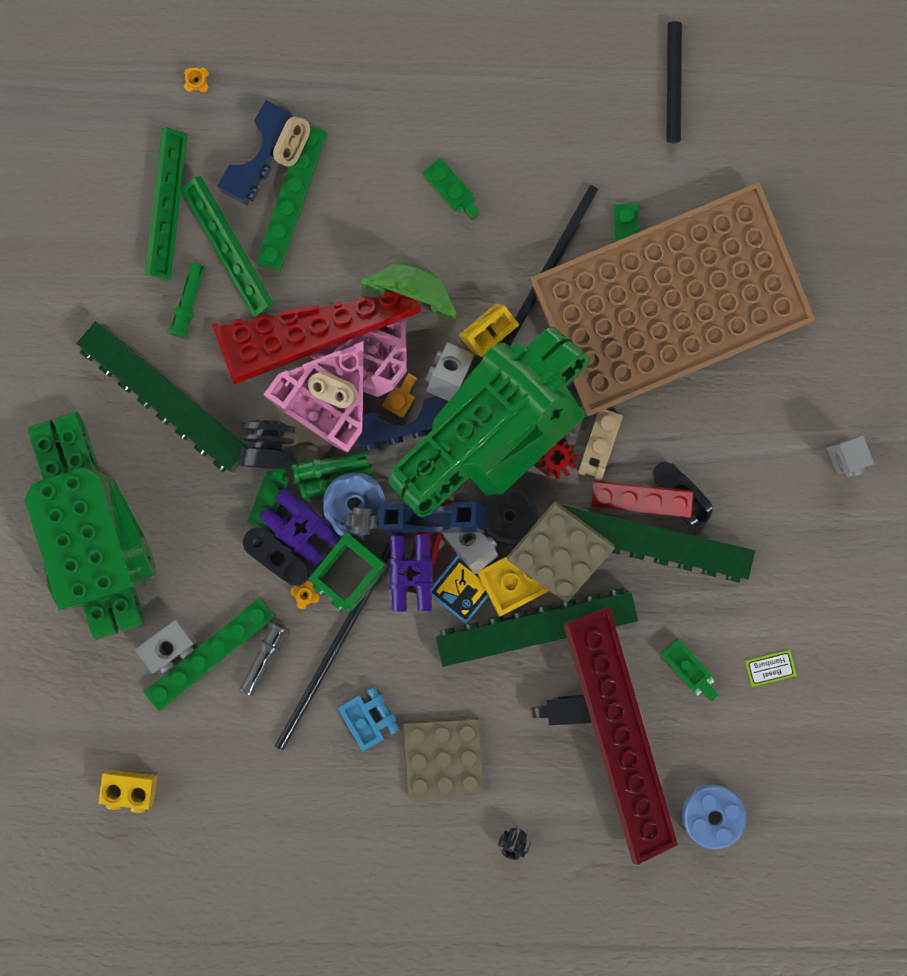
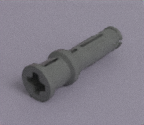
[239,621,290,696]

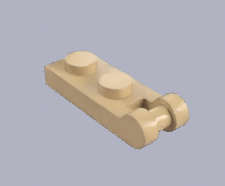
[577,409,623,481]

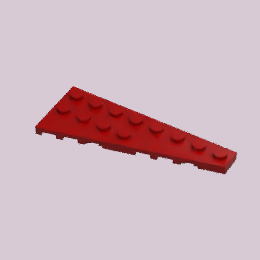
[212,292,421,385]

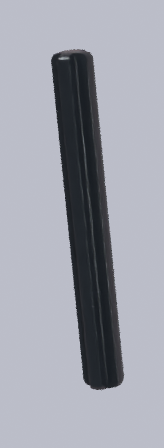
[666,21,682,144]

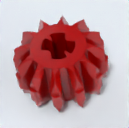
[537,439,578,480]

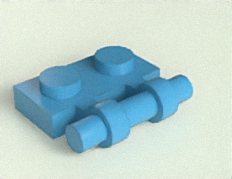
[338,686,400,752]

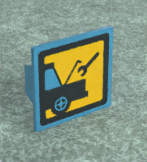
[431,555,488,624]

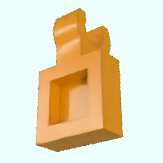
[382,373,418,419]

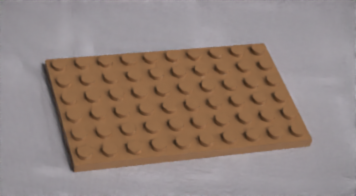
[529,182,815,417]

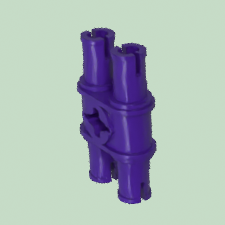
[258,488,341,566]
[387,535,435,612]

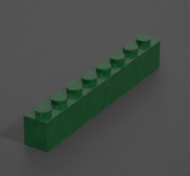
[76,321,248,472]
[561,505,755,583]
[436,588,638,667]

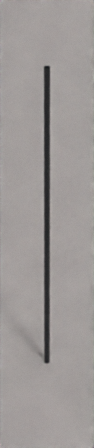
[275,185,598,751]

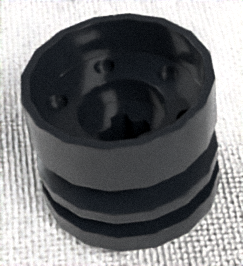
[239,419,295,470]

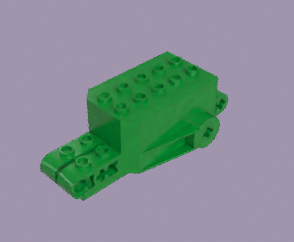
[388,327,589,517]
[24,411,156,640]

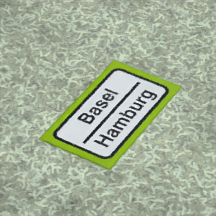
[745,650,797,687]

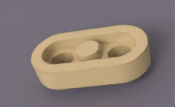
[273,117,310,166]
[308,371,358,408]

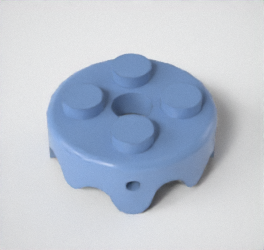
[323,472,386,536]
[682,784,746,849]

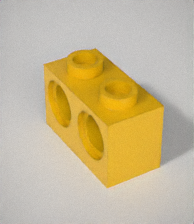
[458,304,519,357]
[98,770,157,813]

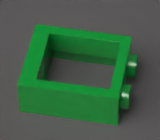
[309,532,389,612]

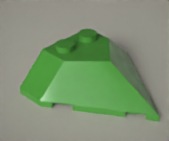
[361,263,456,321]

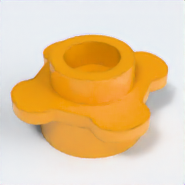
[184,68,209,93]
[291,580,320,609]

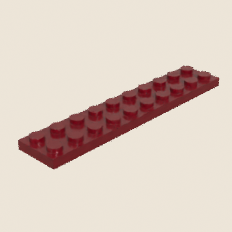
[563,607,678,865]

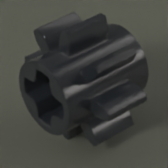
[498,828,531,860]

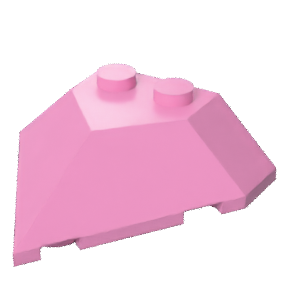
[310,318,407,397]
[264,341,364,453]

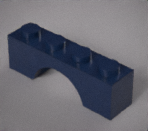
[217,100,294,206]
[357,396,449,452]
[379,501,486,534]

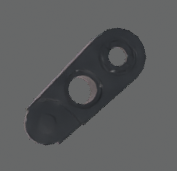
[652,462,713,526]
[243,527,310,586]
[531,695,592,726]

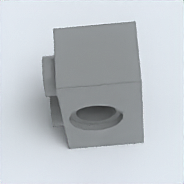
[426,343,475,401]
[826,435,874,477]
[442,532,498,574]
[135,618,197,674]

